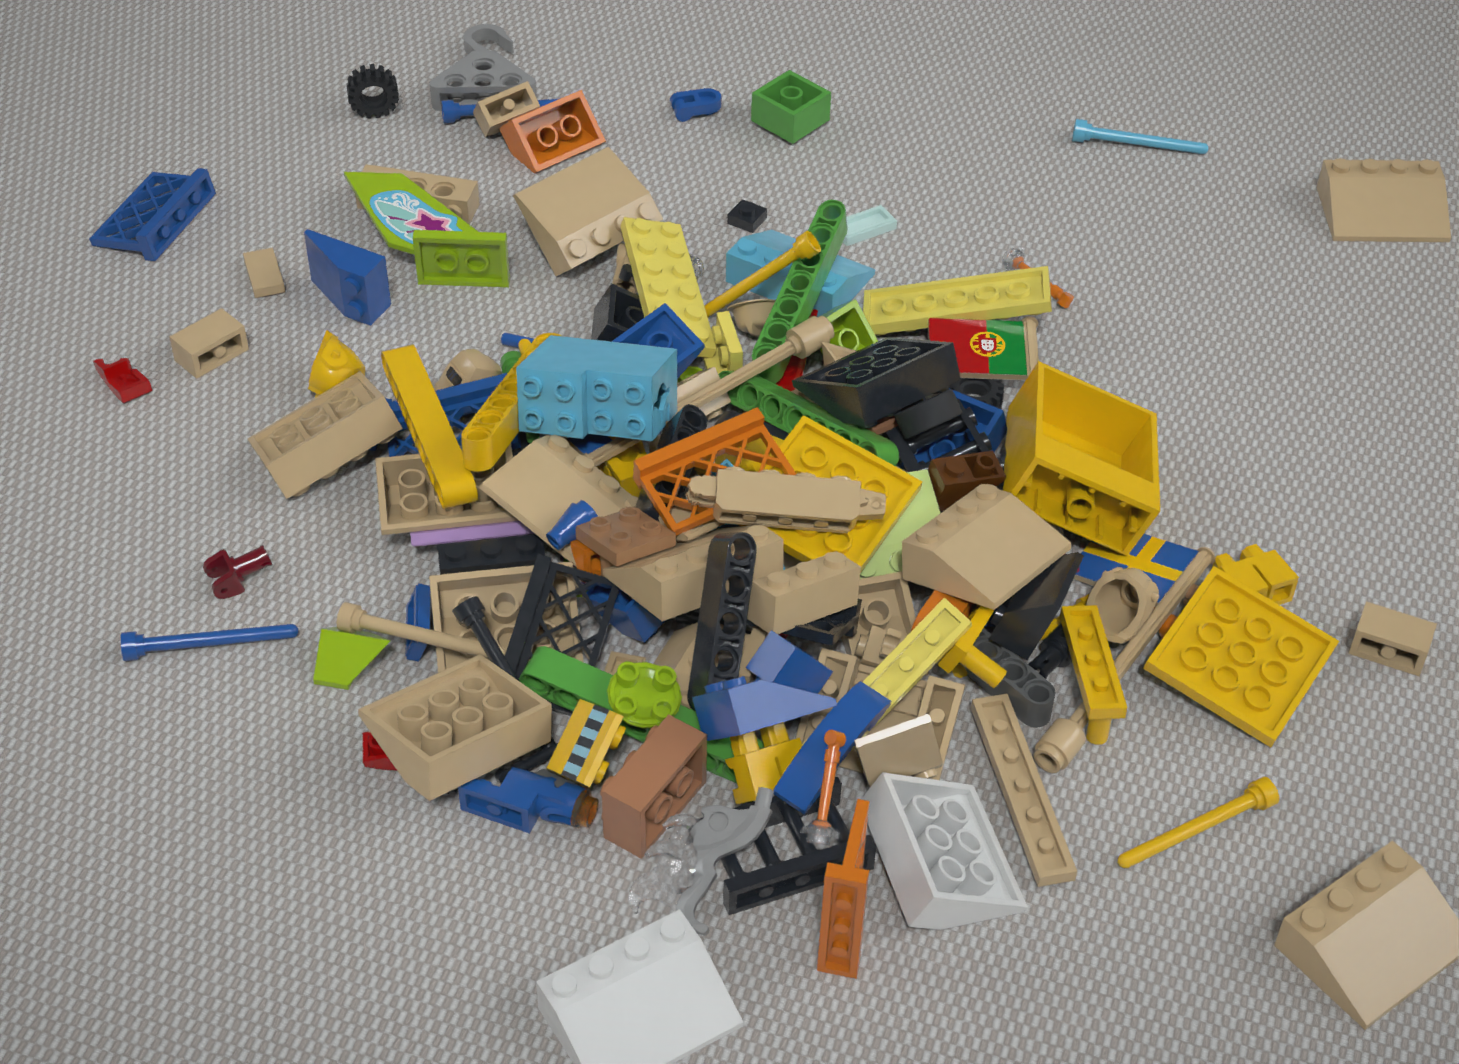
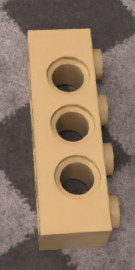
[355,164,480,225]

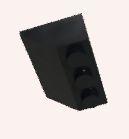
[437,534,545,575]
[989,552,1084,660]

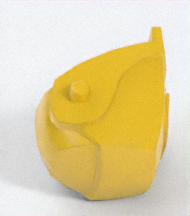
[308,330,365,398]

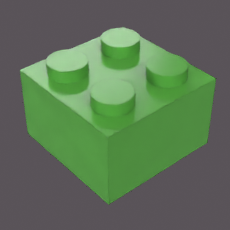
[751,70,831,144]

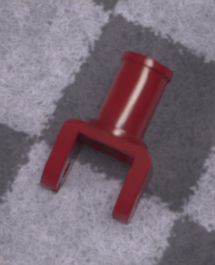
[203,545,273,599]

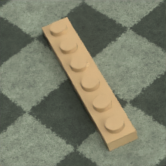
[971,694,1077,887]

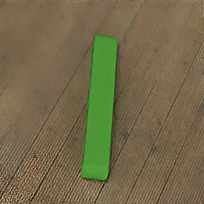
[752,200,848,383]
[718,370,899,466]
[519,646,764,783]

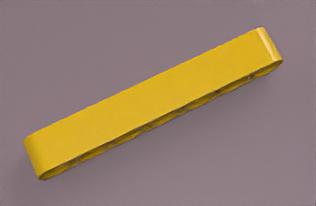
[461,333,561,472]
[381,344,478,509]

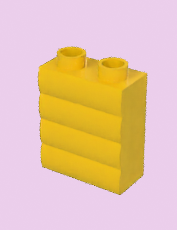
[1003,361,1160,556]

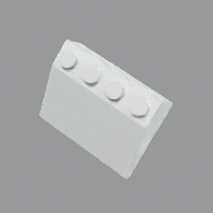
[861,772,1028,930]
[536,909,743,1064]

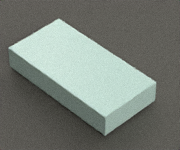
[843,205,897,246]

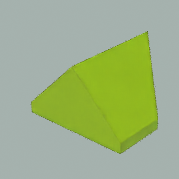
[313,626,391,690]

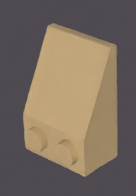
[841,572,929,676]
[854,714,943,788]

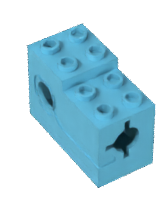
[516,335,677,441]

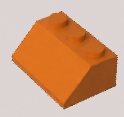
[499,90,606,174]

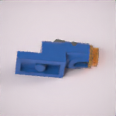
[458,767,599,834]

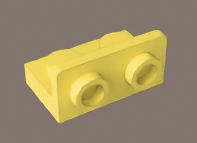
[702,311,743,374]

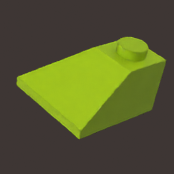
[820,299,878,355]

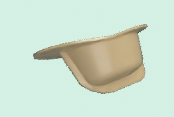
[727,299,776,337]

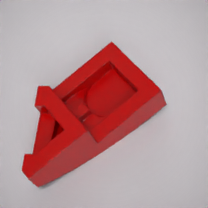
[93,358,152,403]

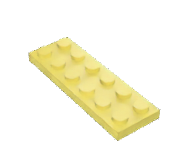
[620,217,717,358]
[863,266,1052,336]

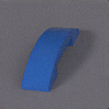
[773,681,892,815]

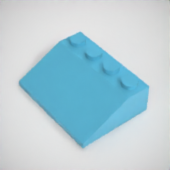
[726,229,875,317]

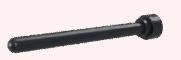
[452,596,556,750]

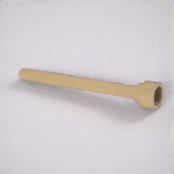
[336,602,506,659]

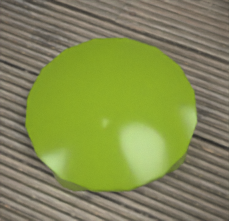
[607,661,682,728]

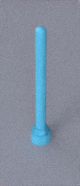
[1072,119,1209,154]

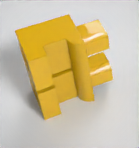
[1212,544,1299,605]
[725,722,803,804]

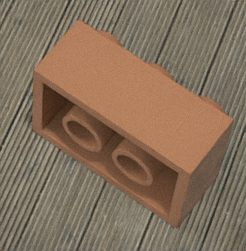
[600,714,707,859]

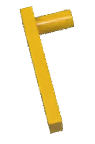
[938,604,1007,689]
[1060,605,1128,745]

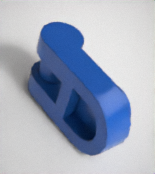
[670,88,722,122]

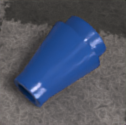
[546,500,598,551]

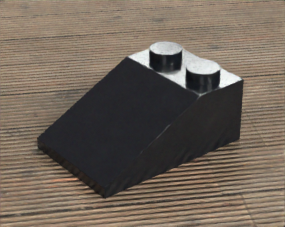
[591,283,644,342]

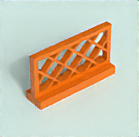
[633,407,796,536]
[817,799,870,979]

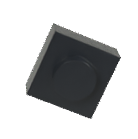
[727,199,767,233]

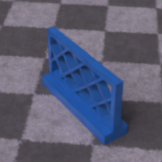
[89,168,216,261]
[388,373,521,457]

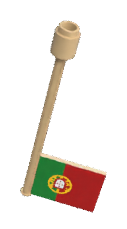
[928,316,1063,535]

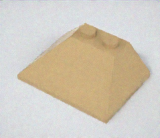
[795,648,965,780]

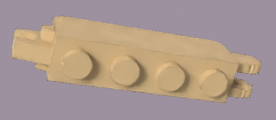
[685,466,886,533]

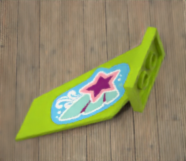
[344,172,510,288]

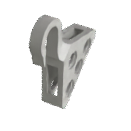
[429,24,537,111]

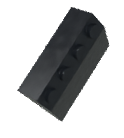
[792,337,961,429]

